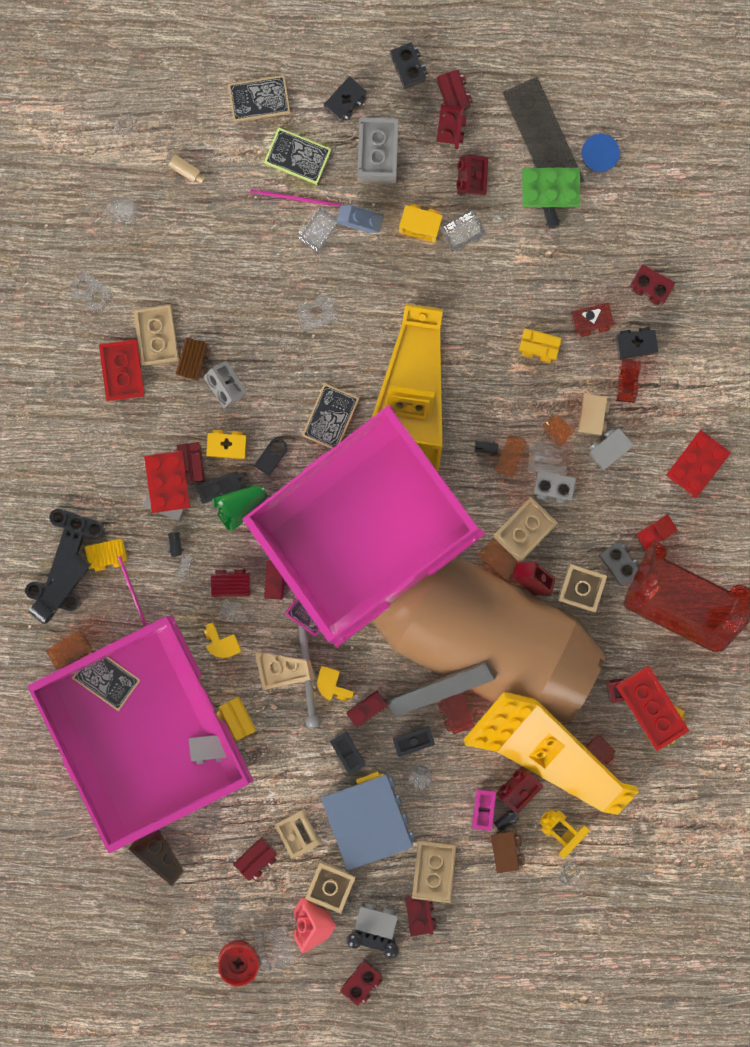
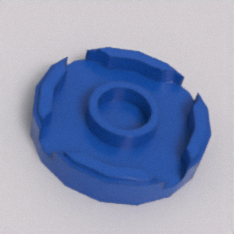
[581,134,620,173]

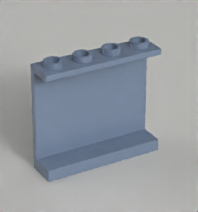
[321,773,415,871]

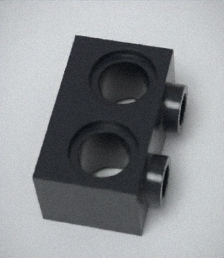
[390,42,428,89]
[330,731,366,775]

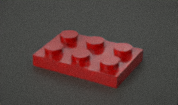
[99,339,145,402]
[665,429,731,498]
[144,451,191,513]

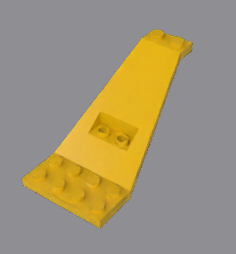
[371,303,443,472]
[464,692,639,815]

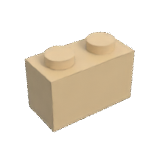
[577,394,610,436]

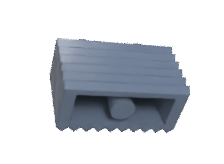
[337,205,384,233]

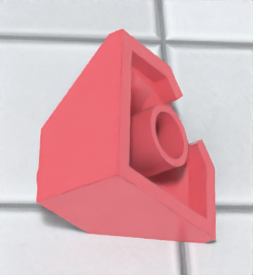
[294,898,336,953]

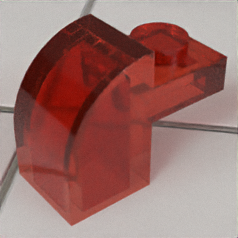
[616,360,641,403]

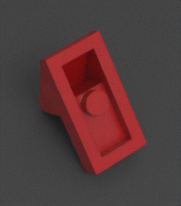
[635,514,678,551]

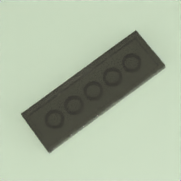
[502,77,584,183]

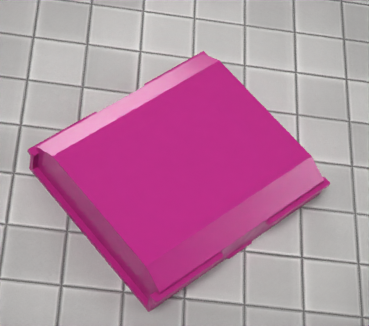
[242,405,485,647]
[27,615,254,853]

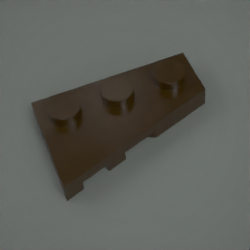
[128,829,185,887]

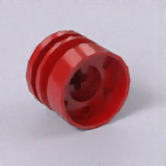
[218,940,258,987]

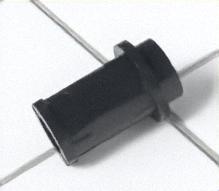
[542,207,561,229]
[474,440,499,456]
[168,532,184,557]
[493,810,519,833]

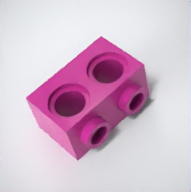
[472,788,496,831]

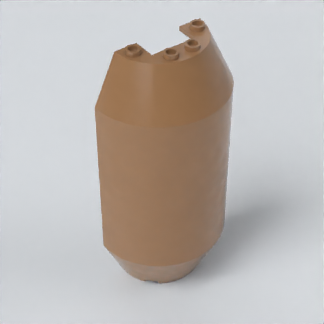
[371,556,606,722]

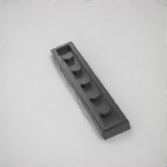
[386,661,496,717]

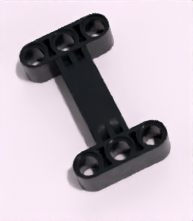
[25,509,105,611]

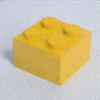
[399,203,443,243]

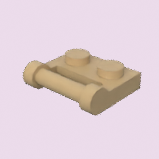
[274,809,323,859]

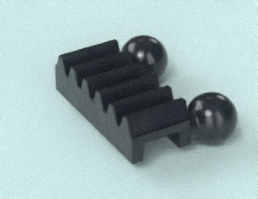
[346,929,399,959]

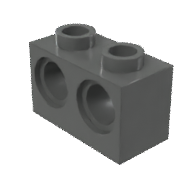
[599,541,641,586]

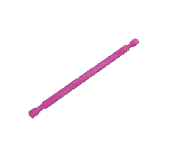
[250,189,341,207]
[117,556,147,627]

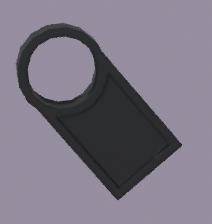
[254,438,287,476]

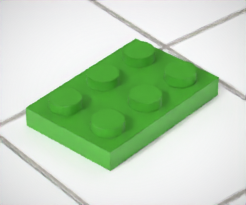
[522,168,580,207]

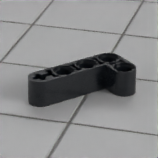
[28,553,92,624]

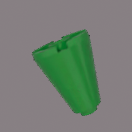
[212,485,268,532]

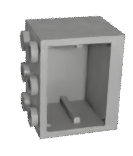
[357,117,398,184]

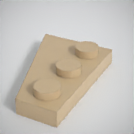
[255,652,314,690]

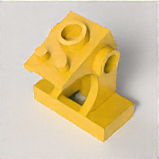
[539,808,590,859]

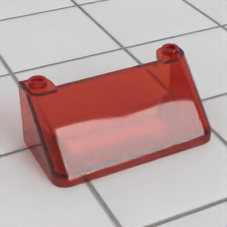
[623,540,750,653]

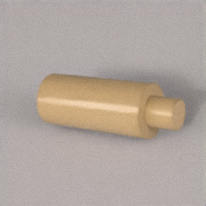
[168,155,206,184]

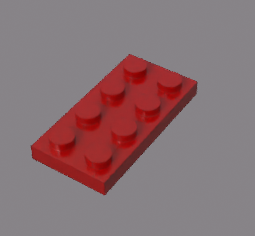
[616,665,689,751]

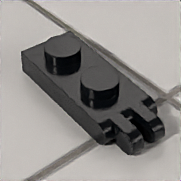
[196,471,250,504]

